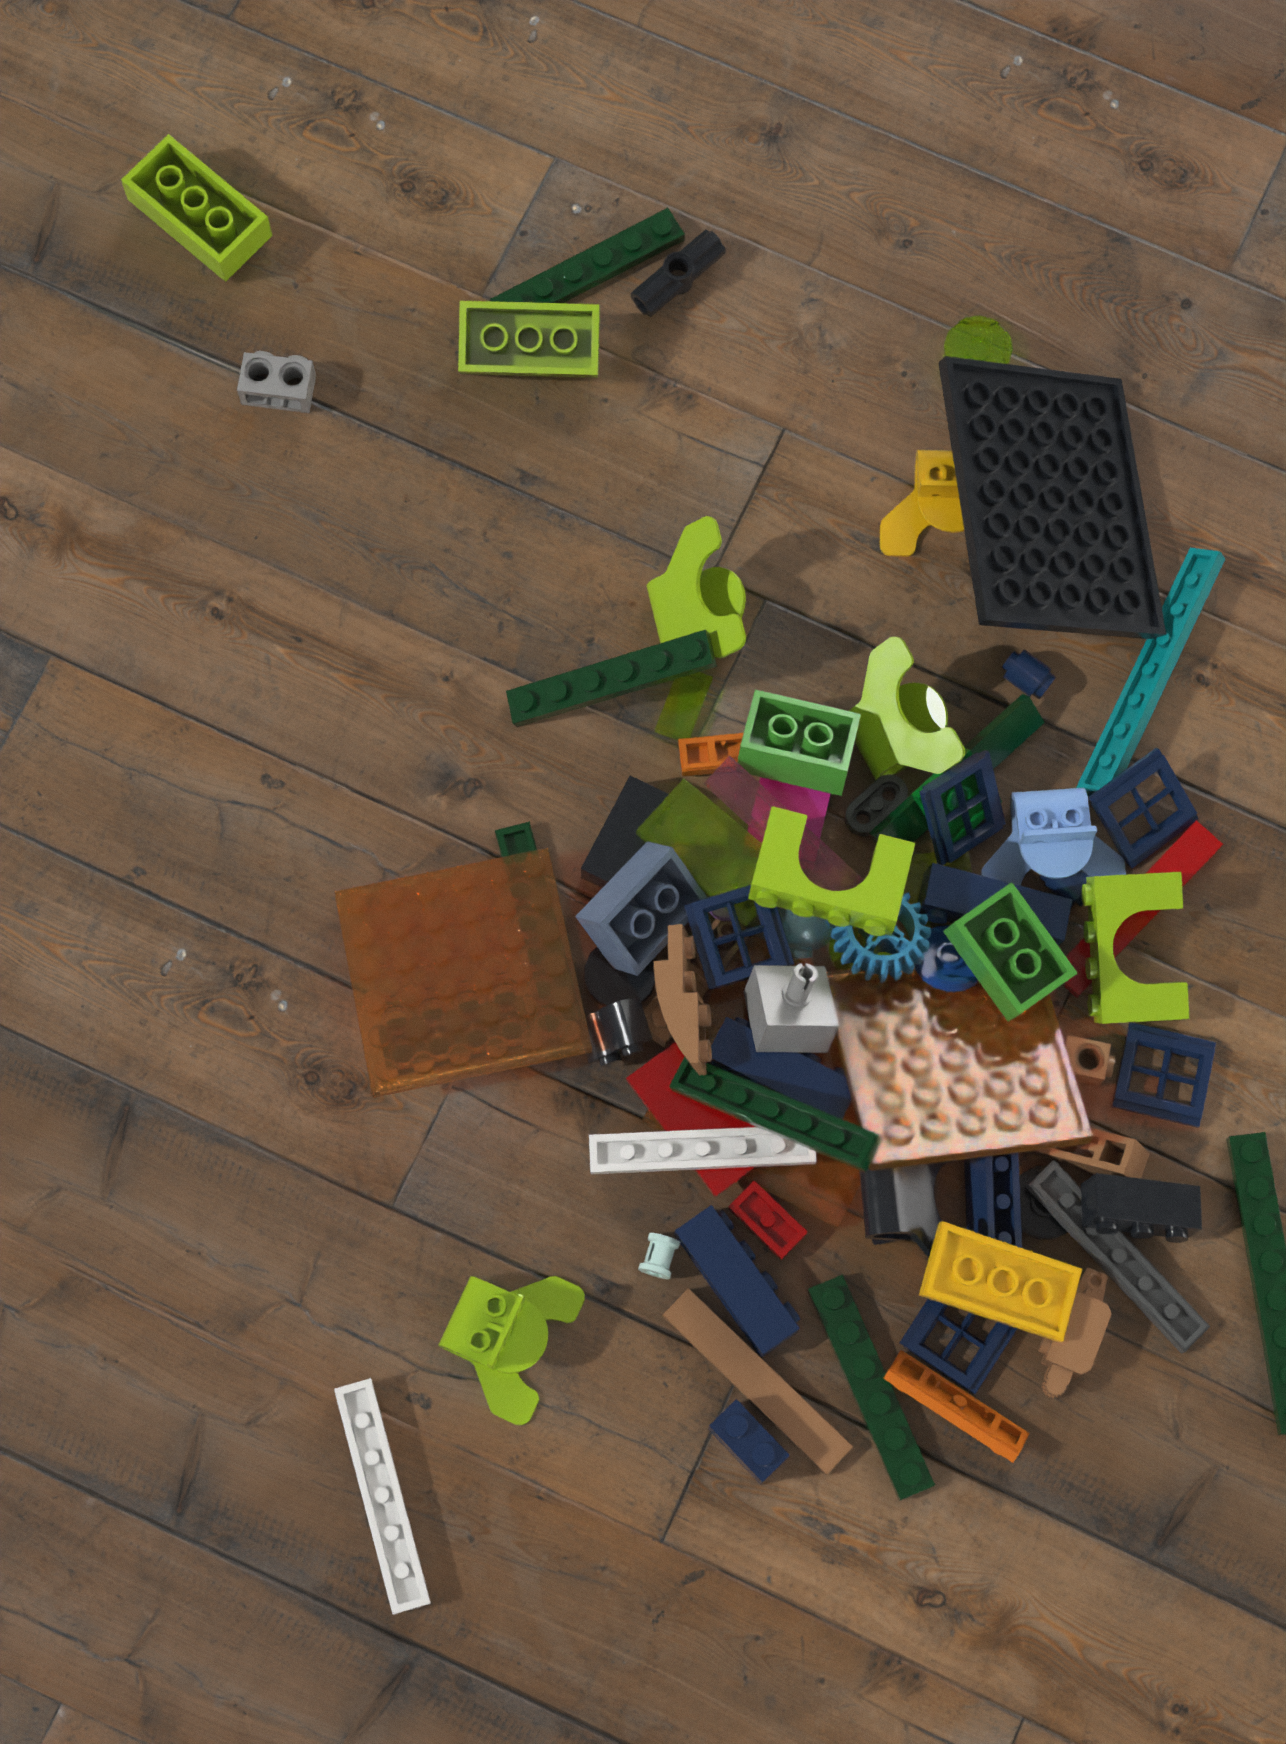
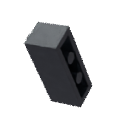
[581,776,672,888]
[1081,1173,1202,1243]

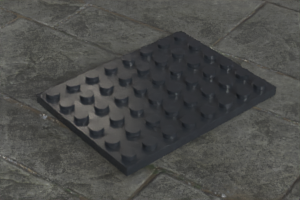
[938,356,1166,640]

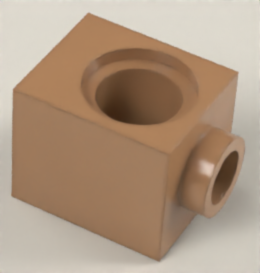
[1056,1035,1115,1087]

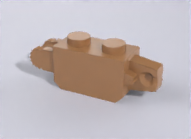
[1038,1268,1112,1399]

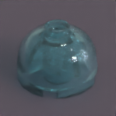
[777,907,835,958]

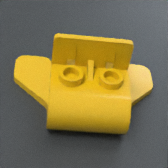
[880,450,964,557]

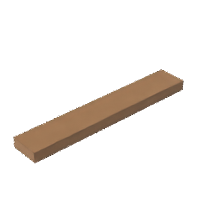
[662,1288,853,1476]

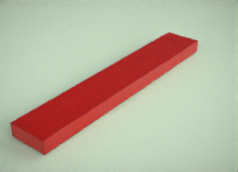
[1062,820,1223,998]

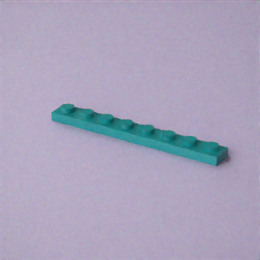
[1076,548,1225,796]

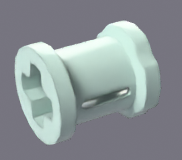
[638,1233,680,1279]

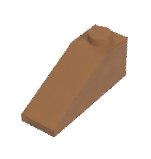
[1023,1114,1150,1179]

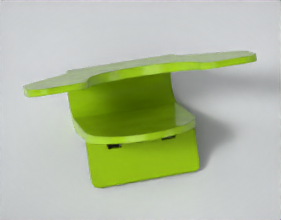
[647,516,746,658]
[849,637,965,780]
[438,1276,585,1426]

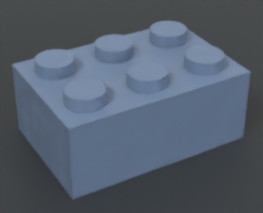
[575,841,707,976]

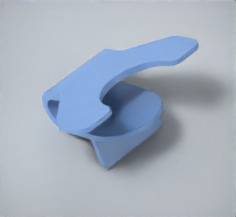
[981,788,1126,886]

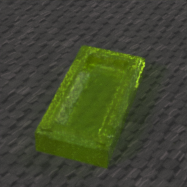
[655,672,713,740]

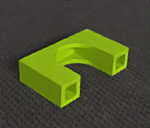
[748,806,915,936]
[1081,872,1189,1024]

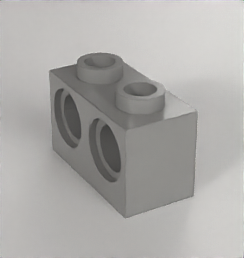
[237,351,316,413]

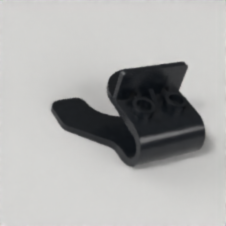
[859,1123,959,1258]

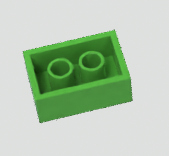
[736,689,861,796]
[943,882,1077,1022]

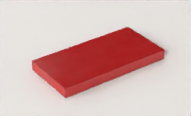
[626,1042,756,1198]

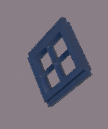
[1088,748,1199,868]
[919,750,1006,865]
[684,885,794,990]
[1112,1022,1216,1128]
[899,1299,1018,1395]

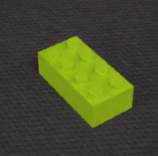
[121,134,272,282]
[458,301,600,378]

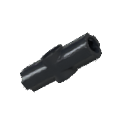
[630,229,726,317]

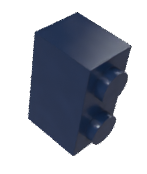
[708,1399,790,1485]

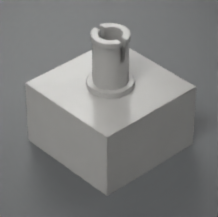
[743,963,839,1053]

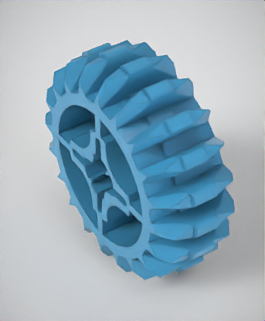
[831,892,931,983]

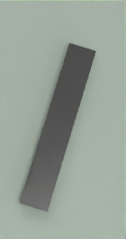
[1026,1160,1210,1353]

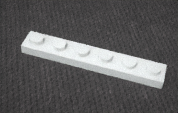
[589,1127,816,1174]
[334,1378,431,1615]

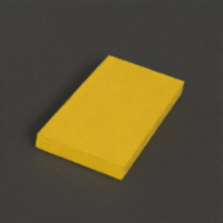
[919,1221,1082,1342]

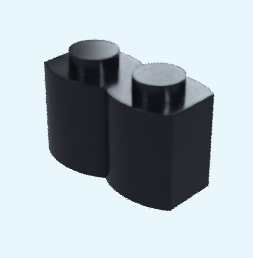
[575,996,653,1067]

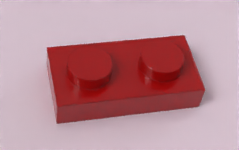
[728,1180,808,1261]

